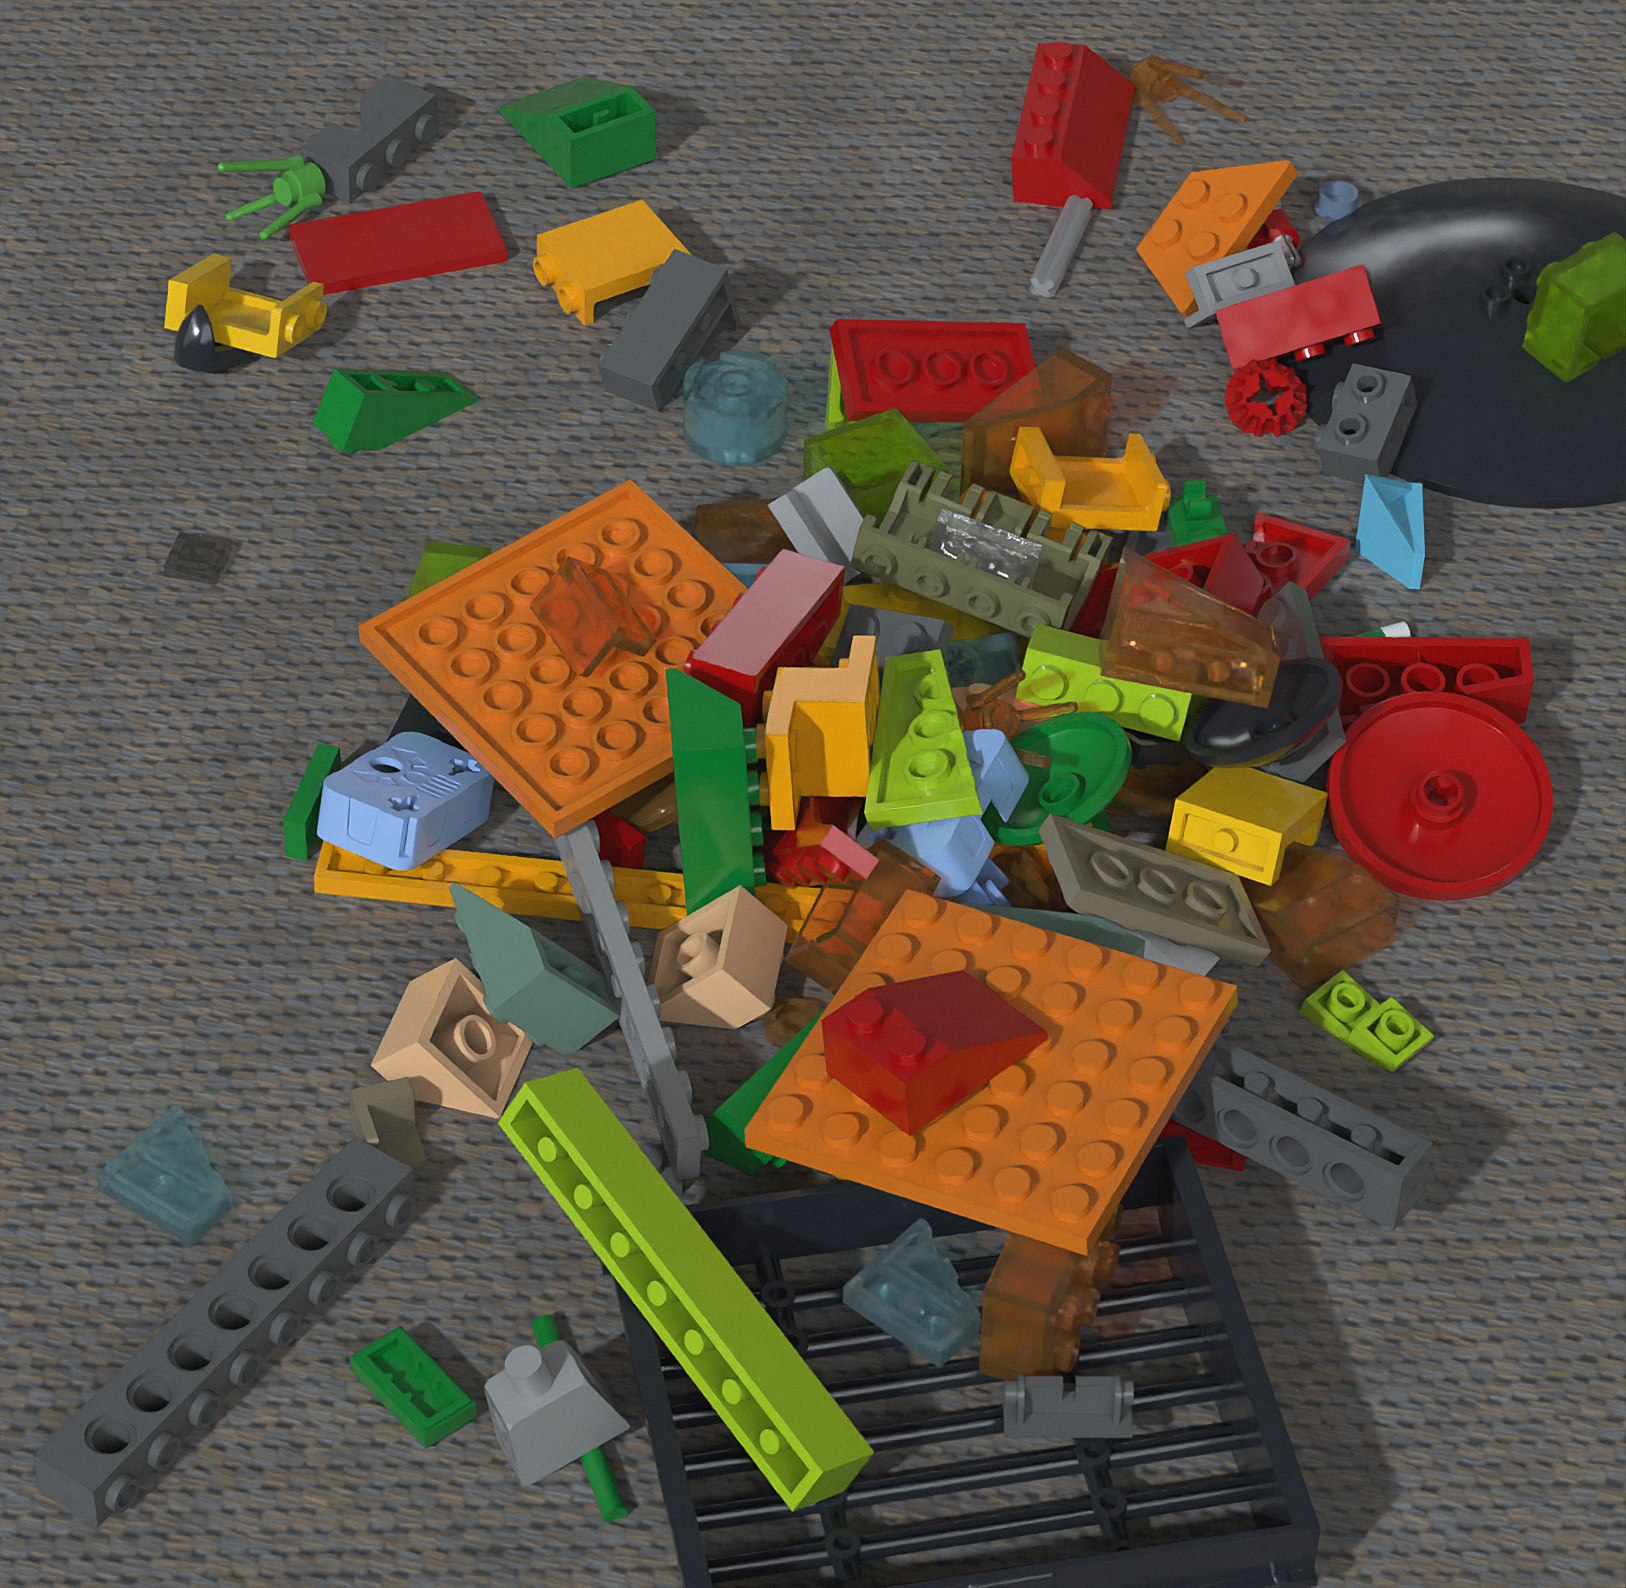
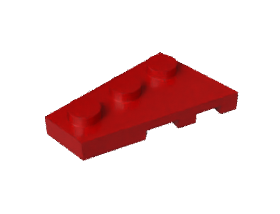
[1245,512,1351,621]

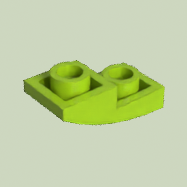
[1299,970,1434,1072]

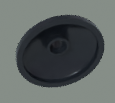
[1182,657,1343,768]

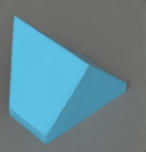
[1355,474,1425,589]

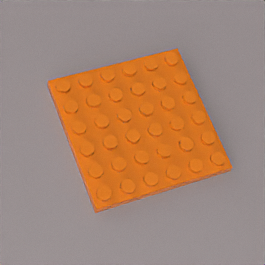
[358,479,831,839]
[744,889,1238,1256]

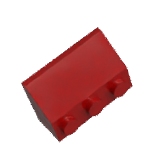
[1215,264,1384,371]

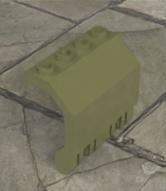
[850,459,1113,640]

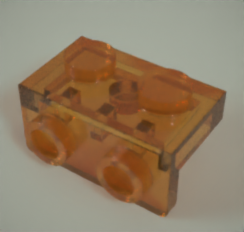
[695,498,798,564]

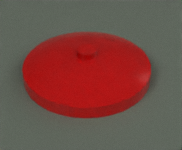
[1325,691,1553,901]

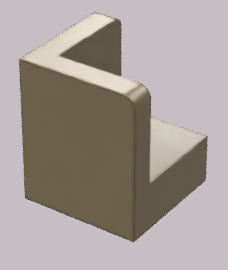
[349,1077,427,1168]

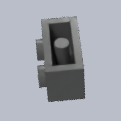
[1314,363,1417,485]

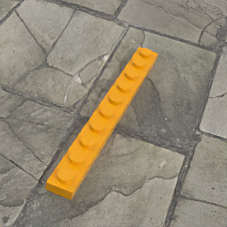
[314,840,892,951]

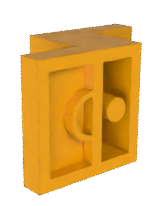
[756,636,880,830]

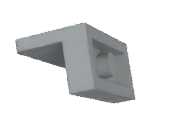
[1184,241,1295,329]
[768,466,865,585]

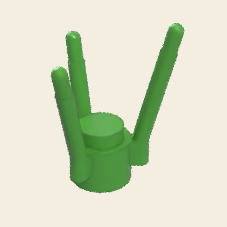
[217,155,326,240]

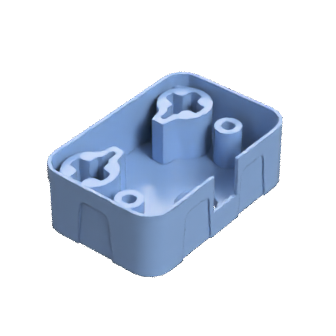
[856,729,1029,897]
[317,731,494,870]

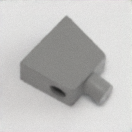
[484,1340,630,1487]

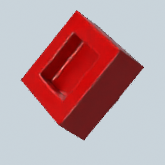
[590,810,647,870]

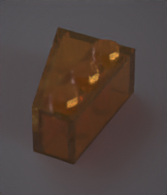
[1098,547,1281,708]

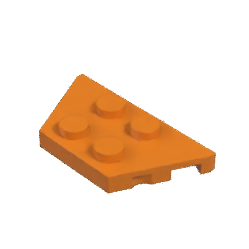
[1136,160,1298,318]

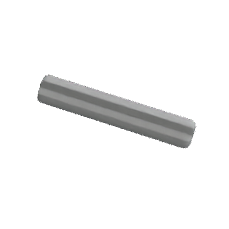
[1030,195,1093,298]

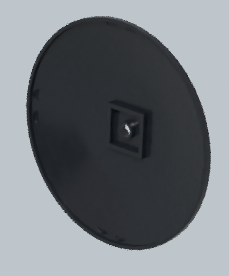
[1277,178,1626,509]

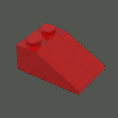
[1071,533,1265,663]
[821,970,1047,1136]

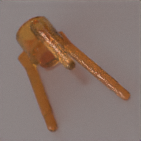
[1129,54,1247,146]
[960,670,1078,768]

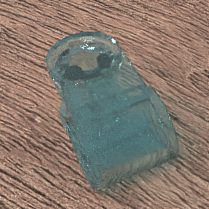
[944,633,1023,688]

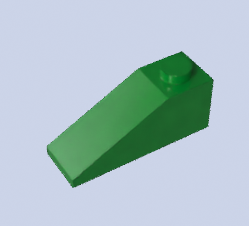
[312,368,478,454]

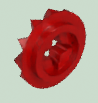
[1224,358,1307,437]

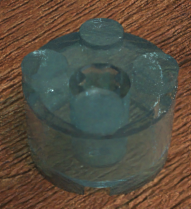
[683,350,788,467]

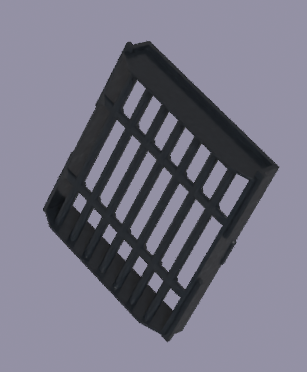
[599,1135,1321,1588]

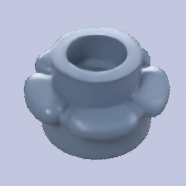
[1313,181,1362,221]

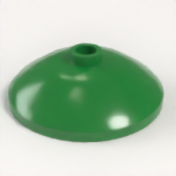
[980,712,1132,846]

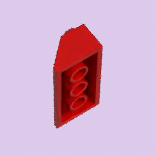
[1011,41,1135,209]

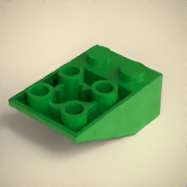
[499,77,656,189]

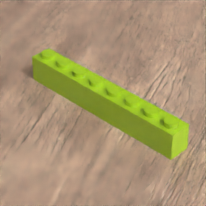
[498,1068,875,1512]

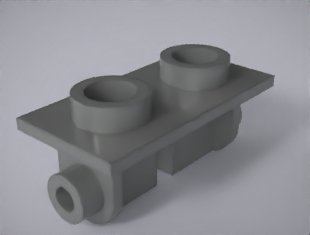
[1002,1373,1134,1438]

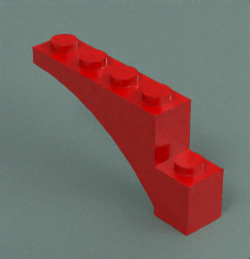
[755,795,879,889]

